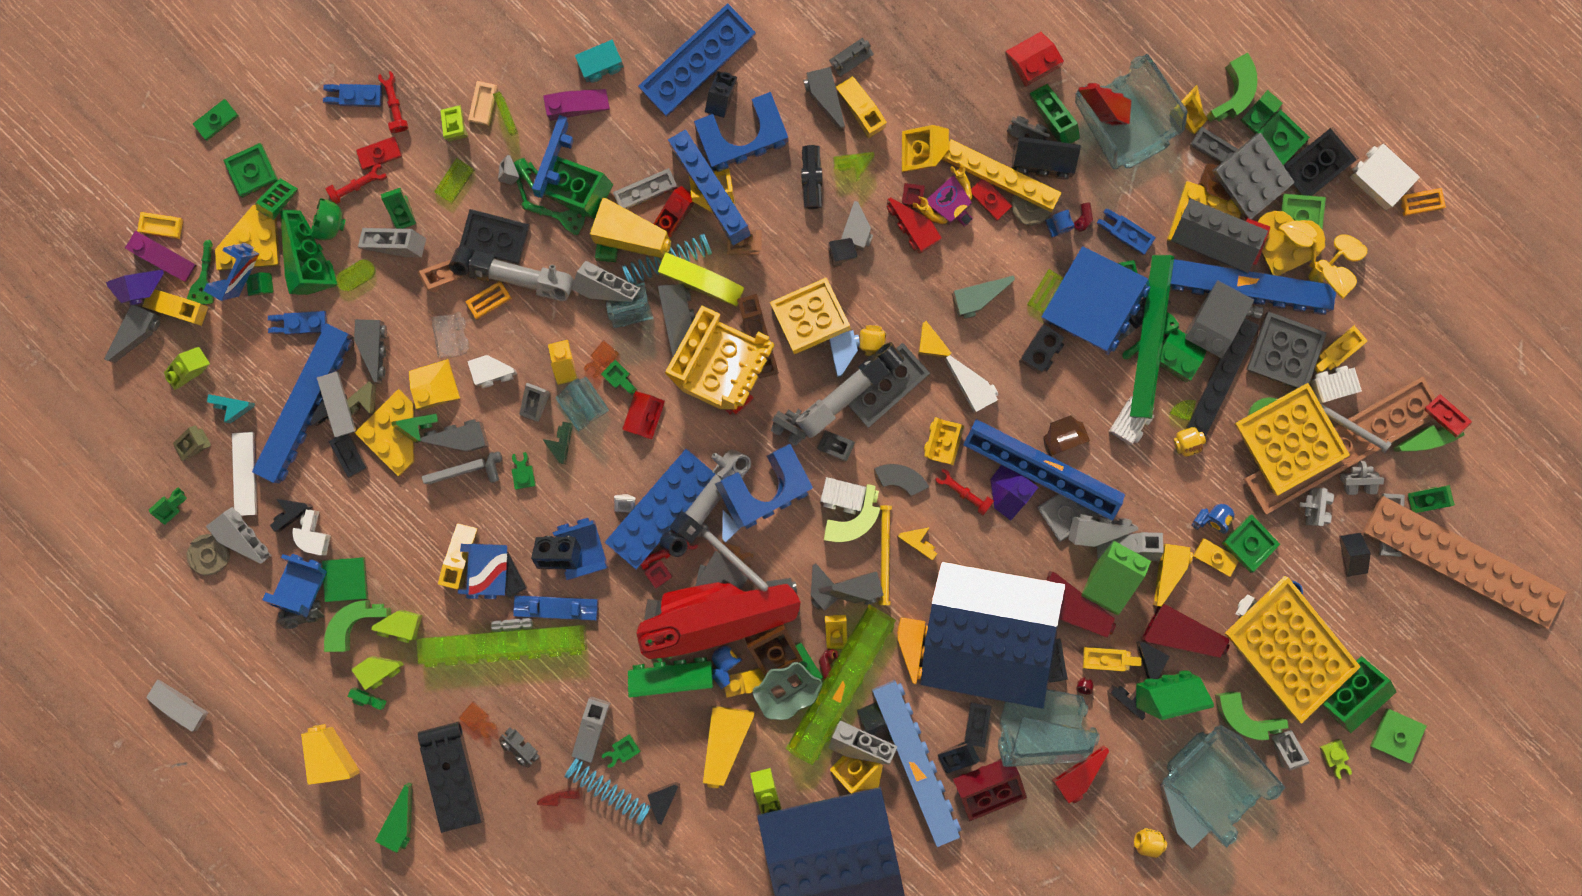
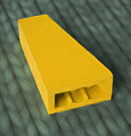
[590,198,671,259]
[703,706,754,788]

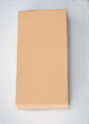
[468,81,498,126]

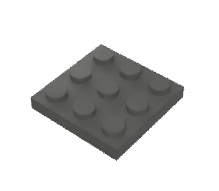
[1212,133,1295,219]
[1246,312,1327,389]

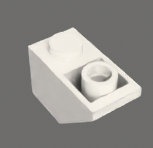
[467,355,517,389]

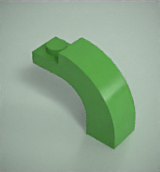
[1206,52,1258,122]
[324,600,391,652]
[1215,691,1289,740]

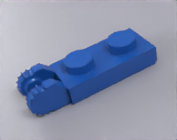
[323,84,382,107]
[1096,208,1156,256]
[268,311,327,335]

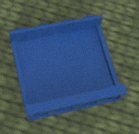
[1041,246,1151,356]

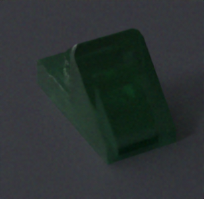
[543,422,573,465]

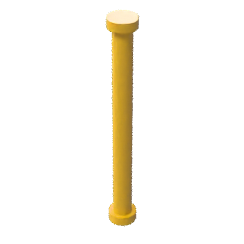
[878,505,892,605]

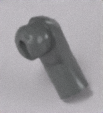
[485,451,502,483]

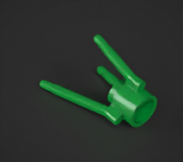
[514,158,538,202]

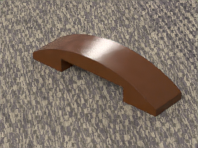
[737,294,779,379]

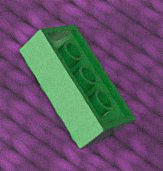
[628,657,714,698]

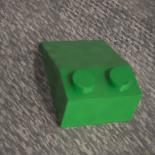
[544,157,614,219]

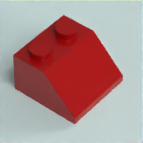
[1005,32,1064,87]

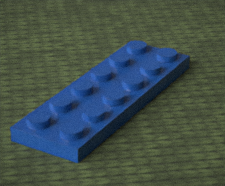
[638,3,756,117]
[604,449,715,570]

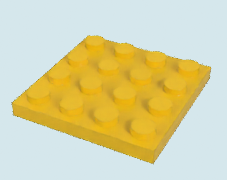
[1234,383,1350,496]

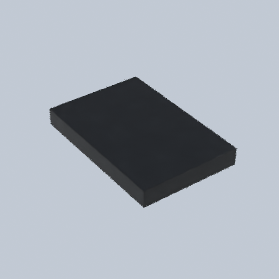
[459,209,530,265]

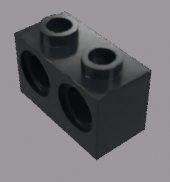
[1019,324,1065,374]
[531,536,581,569]

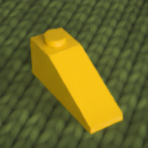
[1153,544,1193,606]

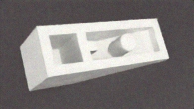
[945,355,998,413]

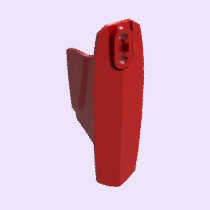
[636,582,801,659]

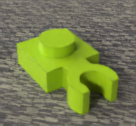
[1320,739,1352,779]

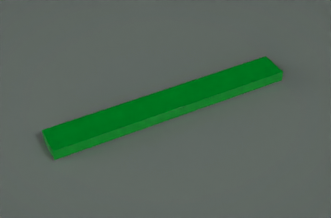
[1130,255,1174,419]

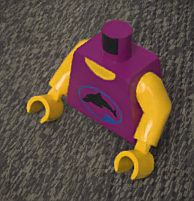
[913,162,973,227]

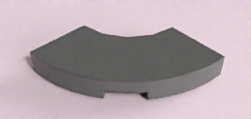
[874,464,929,496]

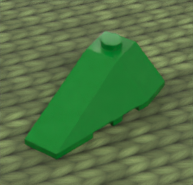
[280,209,337,295]

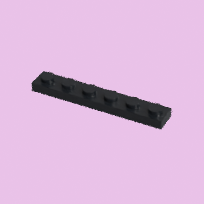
[1186,319,1260,436]

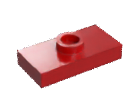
[356,136,402,170]
[971,179,1012,221]

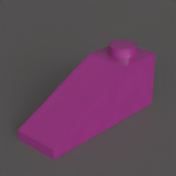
[543,89,610,121]
[125,231,196,282]

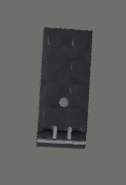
[418,721,484,833]

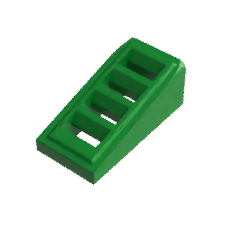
[255,178,298,220]

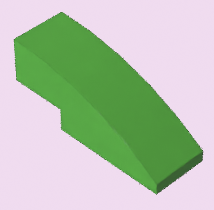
[1393,425,1465,452]

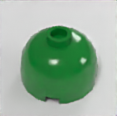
[310,198,346,241]

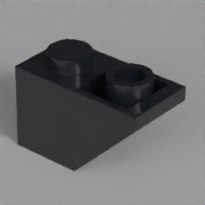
[705,71,737,118]

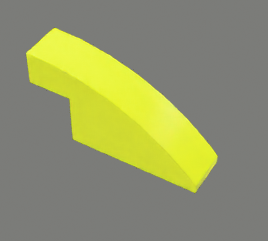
[658,252,744,307]

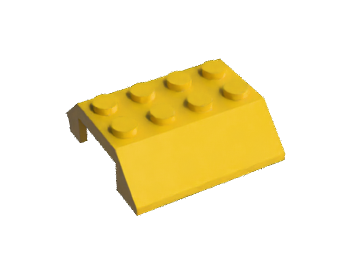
[665,306,775,409]

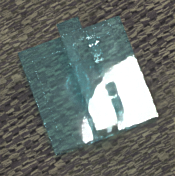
[606,282,654,328]
[555,377,609,432]

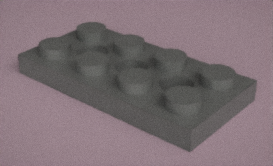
[848,343,930,428]

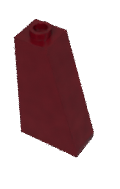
[1046,571,1116,638]
[1141,603,1230,658]

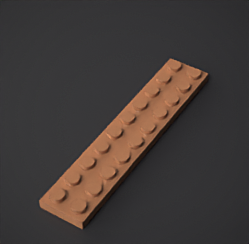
[1243,376,1436,515]
[1362,496,1567,629]

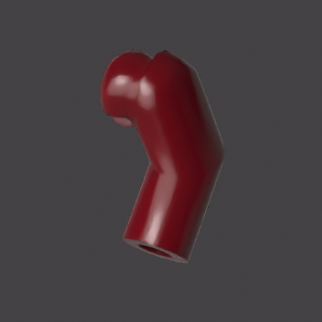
[1074,202,1093,232]
[819,648,838,679]

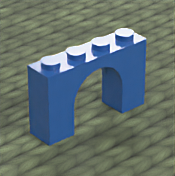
[694,92,789,171]
[715,444,813,529]

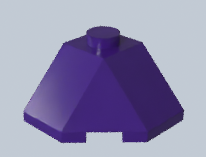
[106,270,164,306]
[990,465,1038,521]

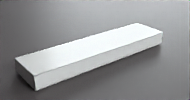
[232,432,257,516]

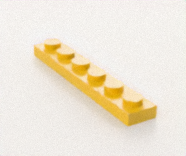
[942,139,1061,213]

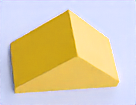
[918,321,951,358]

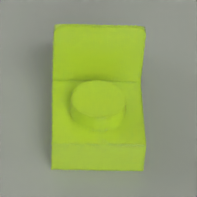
[440,105,468,142]

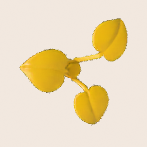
[1278,221,1367,299]

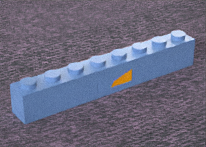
[872,680,962,847]

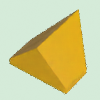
[1171,85,1208,134]

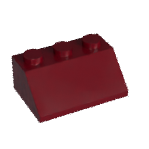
[953,756,1027,821]

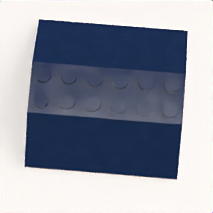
[920,562,1065,709]
[757,787,905,896]

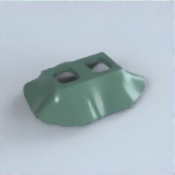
[752,662,822,720]

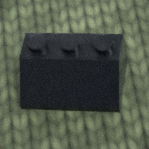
[1011,137,1081,180]

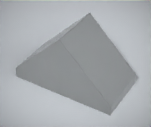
[519,383,550,422]
[1272,730,1310,771]

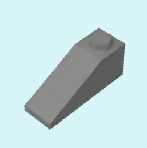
[358,228,426,258]

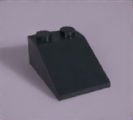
[1284,127,1359,196]

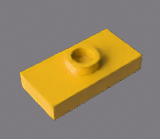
[1193,538,1239,577]

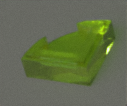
[1169,400,1196,421]

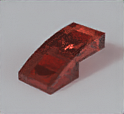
[537,788,582,806]

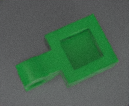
[601,360,637,395]
[149,487,187,525]

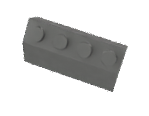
[1171,198,1268,273]
[658,284,695,357]

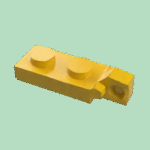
[1314,325,1367,373]
[1082,647,1142,671]

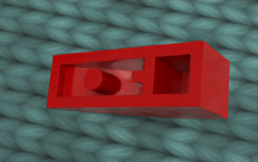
[1052,745,1109,804]

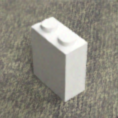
[1349,144,1420,210]

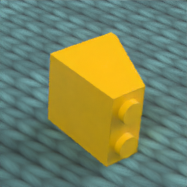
[301,724,360,785]

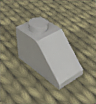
[841,201,873,251]

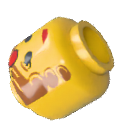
[1173,427,1206,457]

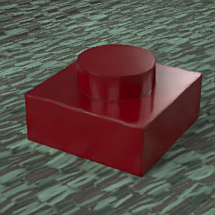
[902,183,925,206]
[644,560,673,589]

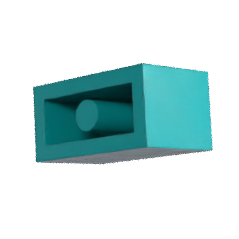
[575,39,624,83]

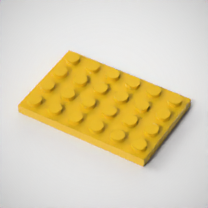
[1225,576,1360,724]

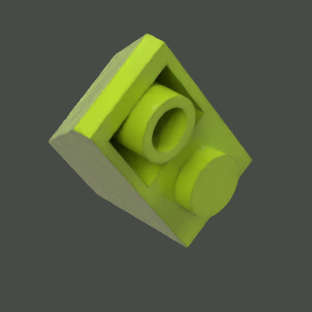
[164,347,210,390]
[371,610,422,643]
[351,656,404,690]
[750,768,782,814]

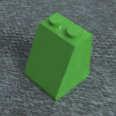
[1081,541,1151,615]

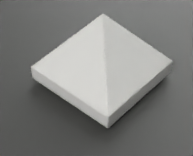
[614,494,635,513]

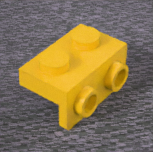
[924,417,964,466]

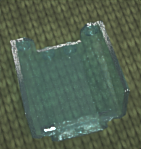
[1075,53,1187,169]
[998,689,1100,767]
[1162,725,1286,848]

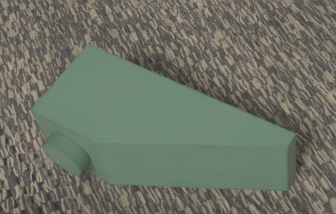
[952,276,1015,319]

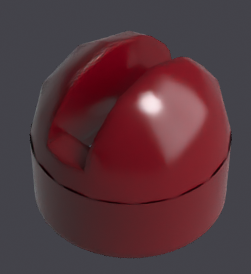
[1076,677,1094,695]

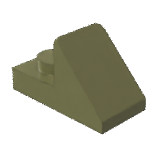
[347,381,376,415]
[173,425,211,461]

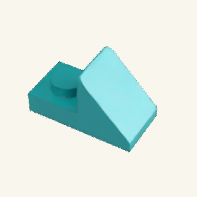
[207,394,255,424]

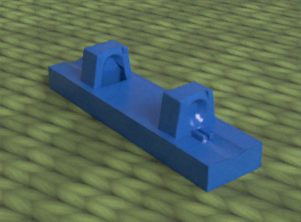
[532,115,574,198]
[513,595,598,620]

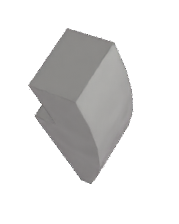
[146,679,209,732]

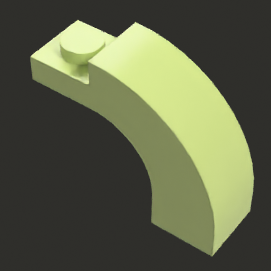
[824,484,880,542]

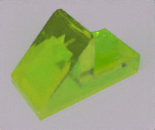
[833,152,875,182]

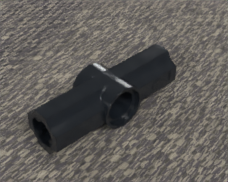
[801,145,822,209]

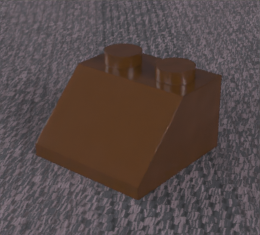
[745,624,803,677]

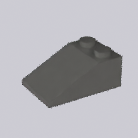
[1185,280,1254,358]

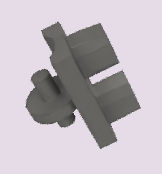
[771,409,807,446]

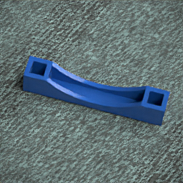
[668,129,751,246]

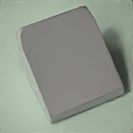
[498,155,519,185]

